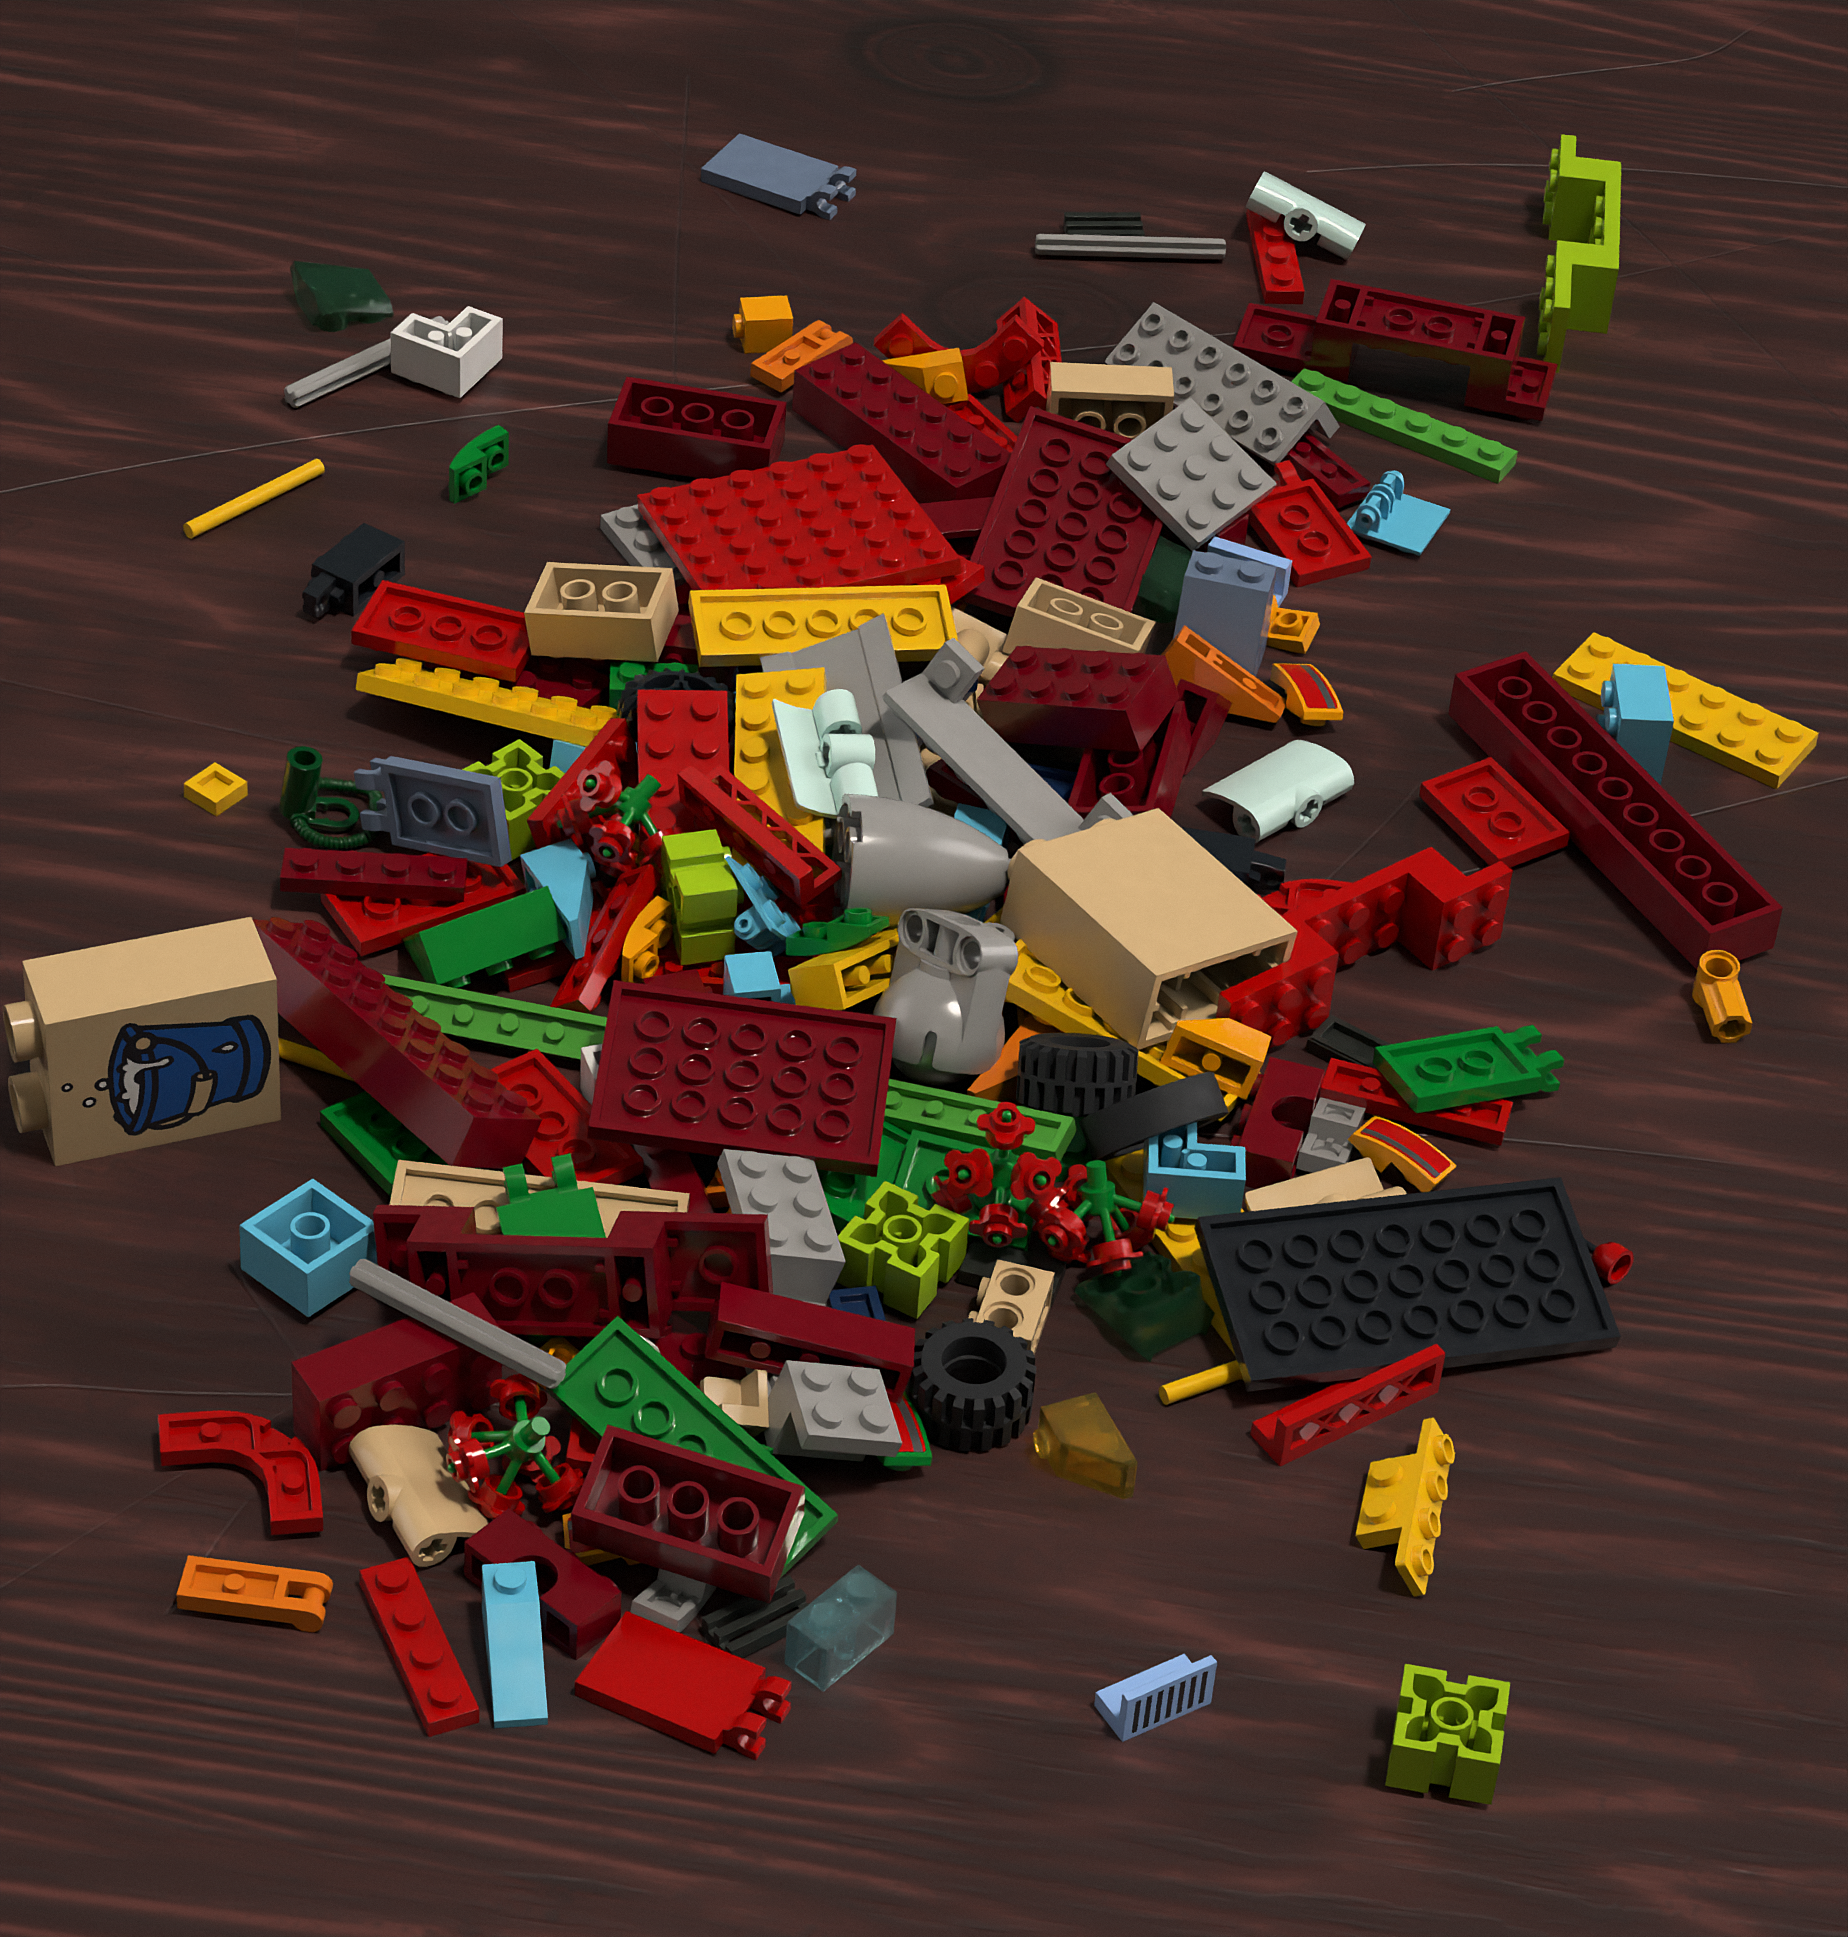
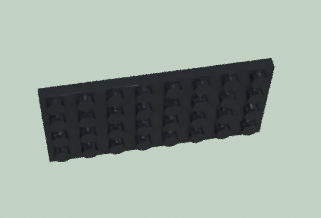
[1194,1177,1621,1392]

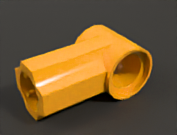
[1692,950,1752,1043]

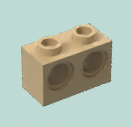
[968,1259,1055,1355]

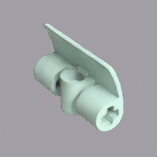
[1245,171,1366,260]
[771,689,879,819]
[1202,740,1354,843]

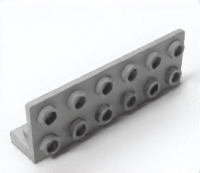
[1105,302,1340,466]
[882,638,1133,844]

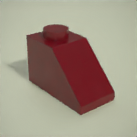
[1177,678,1232,775]

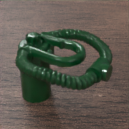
[279,746,383,851]

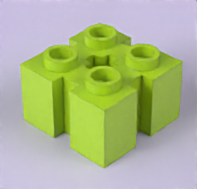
[462,739,565,862]
[660,829,744,965]
[836,1181,969,1319]
[1385,1664,1510,1805]

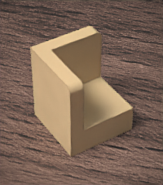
[700,1369,769,1438]

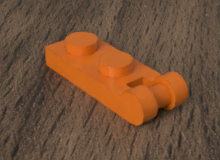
[750,320,853,392]
[176,1555,333,1632]

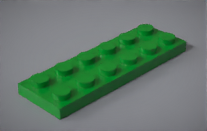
[546,1316,838,1578]

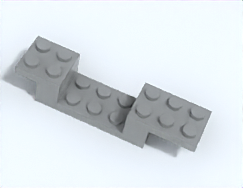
[717,1149,902,1462]

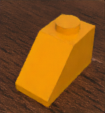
[881,348,968,404]
[1159,1018,1272,1100]

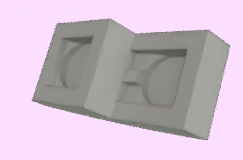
[1296,1097,1366,1173]
[630,1569,717,1633]

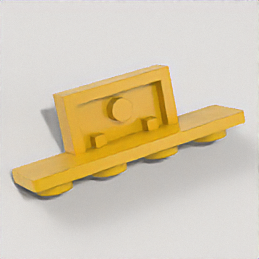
[1355,1418,1455,1597]

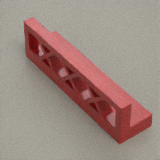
[996,297,1062,423]
[677,764,842,907]
[1250,1344,1446,1466]

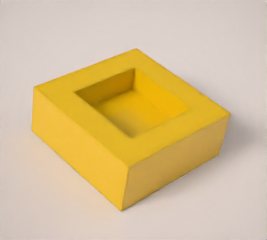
[184,762,248,817]

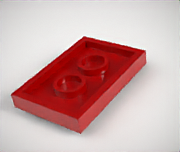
[1419,757,1570,868]

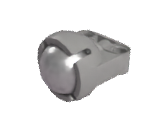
[873,908,1018,1086]

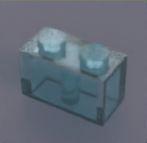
[785,1565,897,1692]

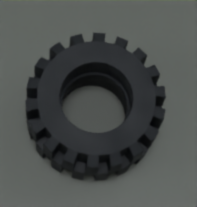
[1016,1033,1139,1117]
[908,1318,1037,1451]

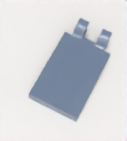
[701,133,857,220]
[354,756,512,867]

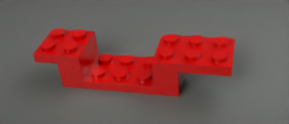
[1216,847,1513,1049]

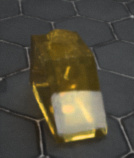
[1033,1392,1138,1499]

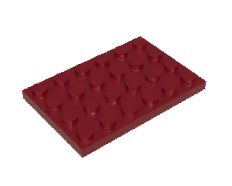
[958,406,1164,618]
[587,980,897,1177]

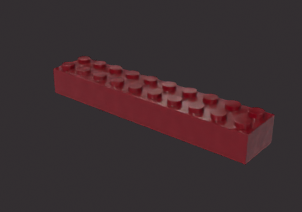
[1448,651,1783,969]

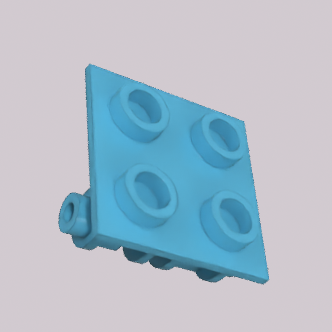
[1347,470,1451,556]
[725,856,801,957]

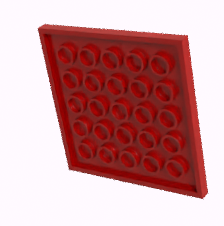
[637,444,961,590]

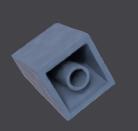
[1173,550,1277,677]

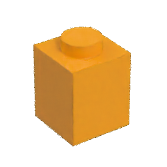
[732,295,793,354]

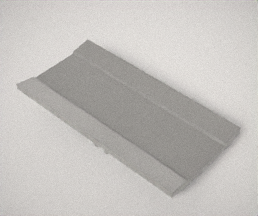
[760,613,933,846]

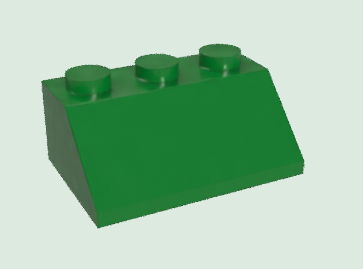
[402,886,567,988]

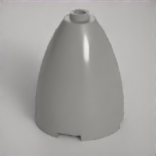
[831,794,1011,930]

